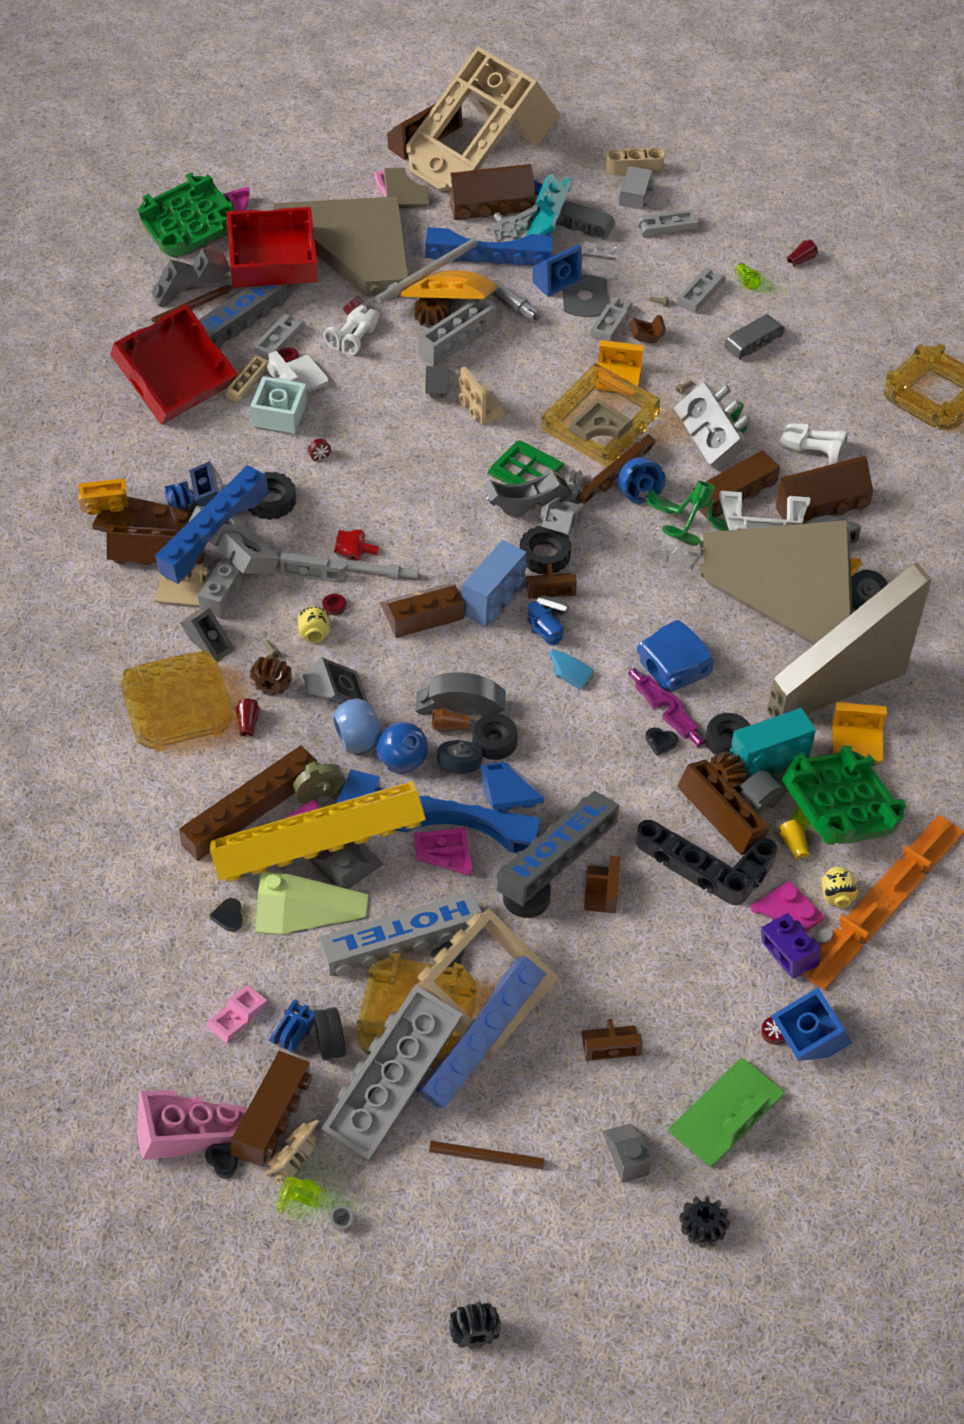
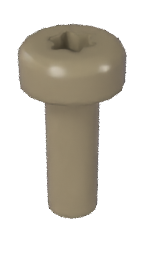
[649,296,669,306]
[675,380,693,394]
[264,640,280,658]

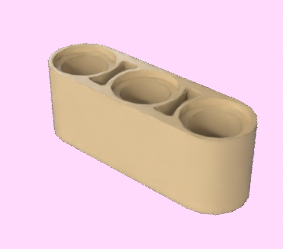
[606,148,665,175]

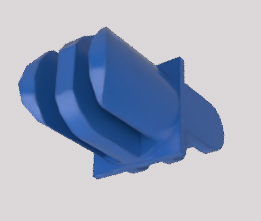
[164,481,194,509]
[528,601,563,646]
[269,999,317,1053]

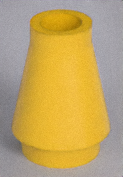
[779,819,810,860]

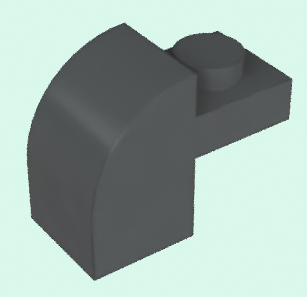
[740,770,788,814]

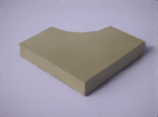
[384,168,429,208]
[569,399,633,441]

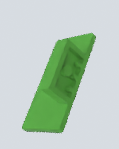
[669,1058,784,1167]

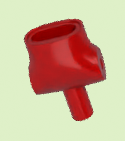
[333,529,379,561]

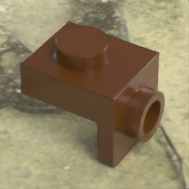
[629,315,666,344]

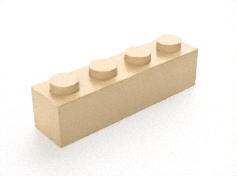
[226,355,268,404]

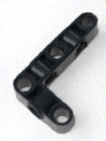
[636,820,777,905]

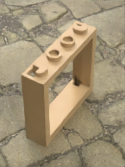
[416,908,559,1060]

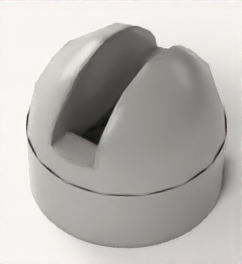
[330,1205,354,1231]

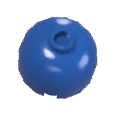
[618,457,666,504]
[376,722,429,774]

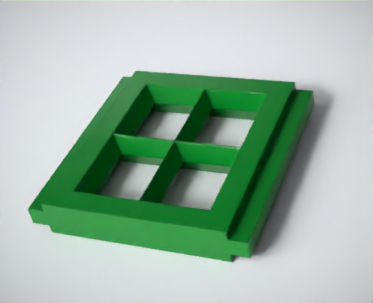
[488,440,564,485]

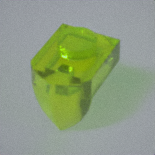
[277,1177,322,1215]

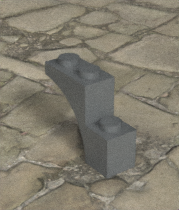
[152,248,230,307]
[483,469,572,518]

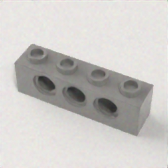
[418,298,496,366]

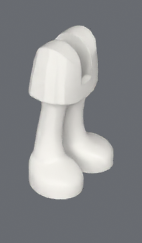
[323,305,380,356]
[780,424,848,465]

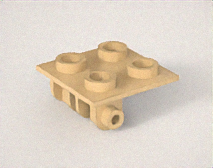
[155,564,211,606]
[264,1120,319,1185]

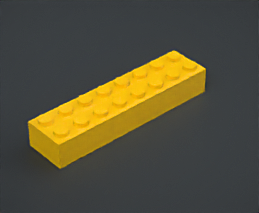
[210,781,426,882]

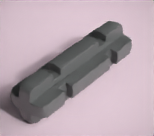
[569,469,583,493]

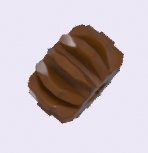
[414,297,450,328]
[250,655,292,696]
[710,751,749,792]

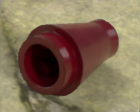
[787,239,818,267]
[235,698,260,736]

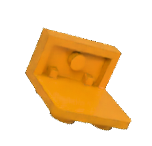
[594,340,644,394]
[78,478,129,515]
[832,702,887,764]

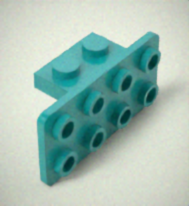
[525,173,572,237]

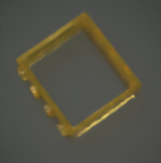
[541,363,661,467]

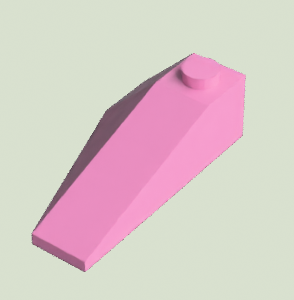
[137,1090,248,1160]

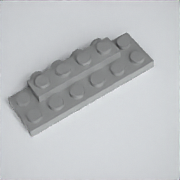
[321,984,463,1161]

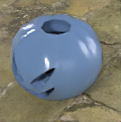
[333,698,382,754]

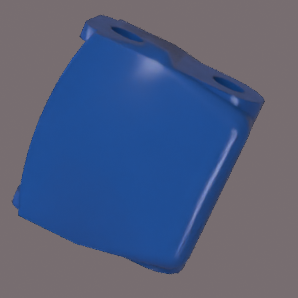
[637,620,714,692]

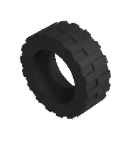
[248,472,296,520]
[519,526,571,575]

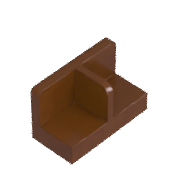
[525,564,577,599]
[584,855,620,914]
[581,1019,643,1061]

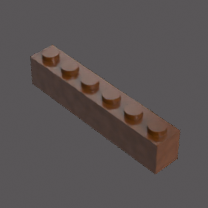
[179,745,317,861]

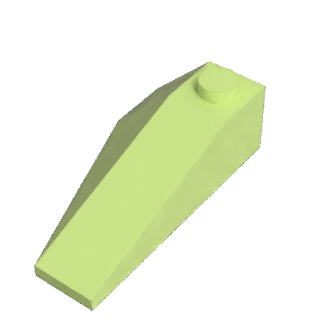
[256,872,369,935]

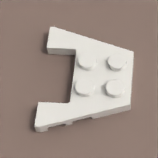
[719,491,810,530]

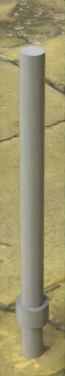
[376,238,478,304]
[278,553,419,579]

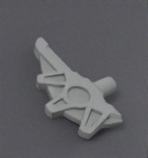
[485,204,538,241]

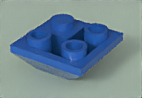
[481,762,544,811]

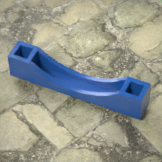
[425,227,553,266]
[155,465,269,584]
[395,796,541,853]
[416,956,547,1108]

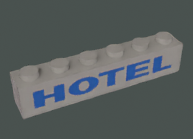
[319,891,483,976]

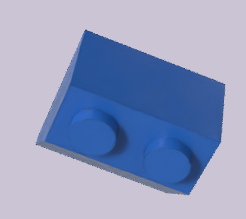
[532,244,582,297]
[771,987,853,1061]

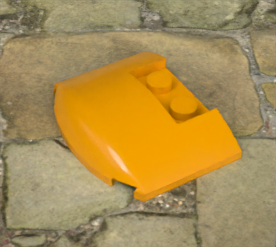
[401,270,498,299]

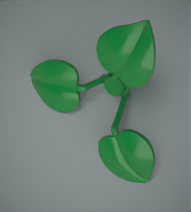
[647,481,729,546]

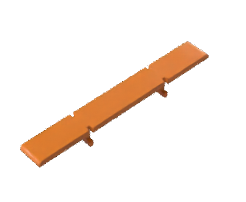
[802,815,964,991]

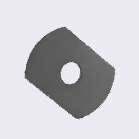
[563,273,608,317]

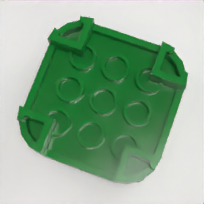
[137,173,234,258]
[782,746,906,845]

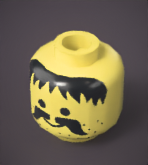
[298,606,330,643]
[821,867,858,908]

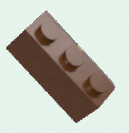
[380,584,464,638]

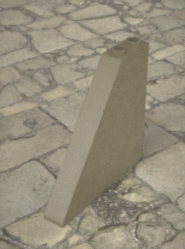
[273,197,408,297]
[700,520,853,645]
[767,562,932,718]

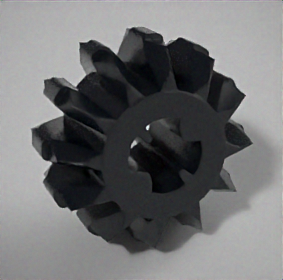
[679,1195,730,1248]
[449,1301,501,1349]

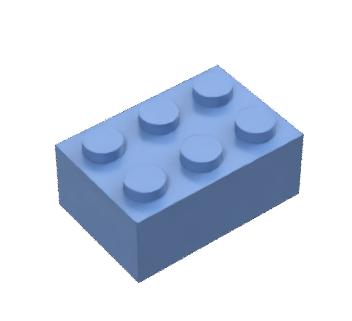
[462,540,528,627]

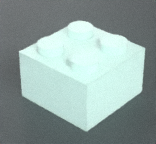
[250,376,307,434]

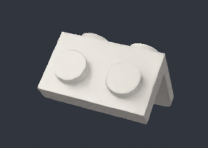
[267,351,328,393]

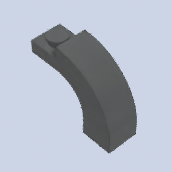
[415,672,506,717]

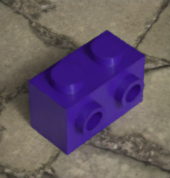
[761,913,821,979]

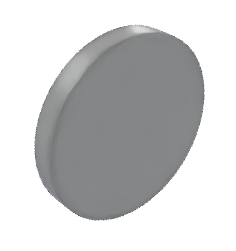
[812,928,833,945]

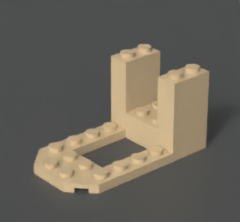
[406,46,560,192]

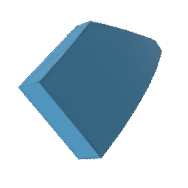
[548,649,594,690]

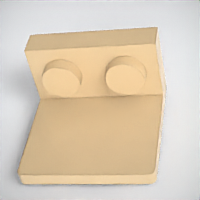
[459,366,505,425]

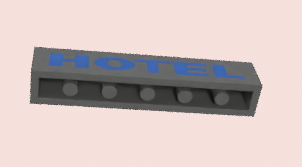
[199,284,288,348]
[497,790,620,906]

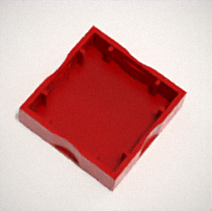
[226,207,318,288]
[110,304,238,424]

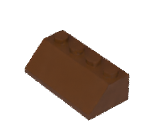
[387,103,463,160]
[450,164,535,220]
[776,456,874,524]

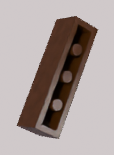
[690,450,780,518]
[106,525,205,565]
[677,759,771,855]
[231,1051,312,1167]

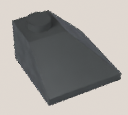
[303,657,368,704]
[310,841,383,889]

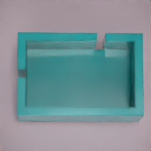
[730,708,816,779]

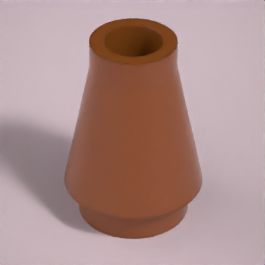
[432,707,469,732]

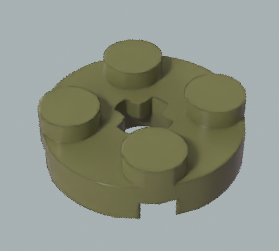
[292,762,345,804]

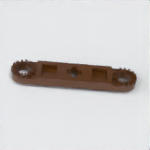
[576,434,656,504]

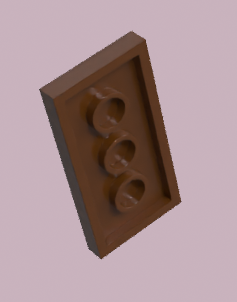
[92,496,194,533]

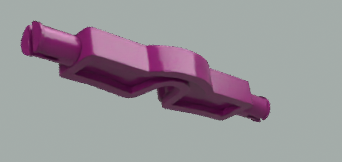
[628,668,705,748]

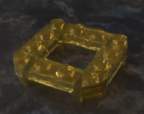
[883,343,964,431]

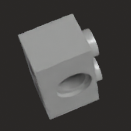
[198,562,242,619]

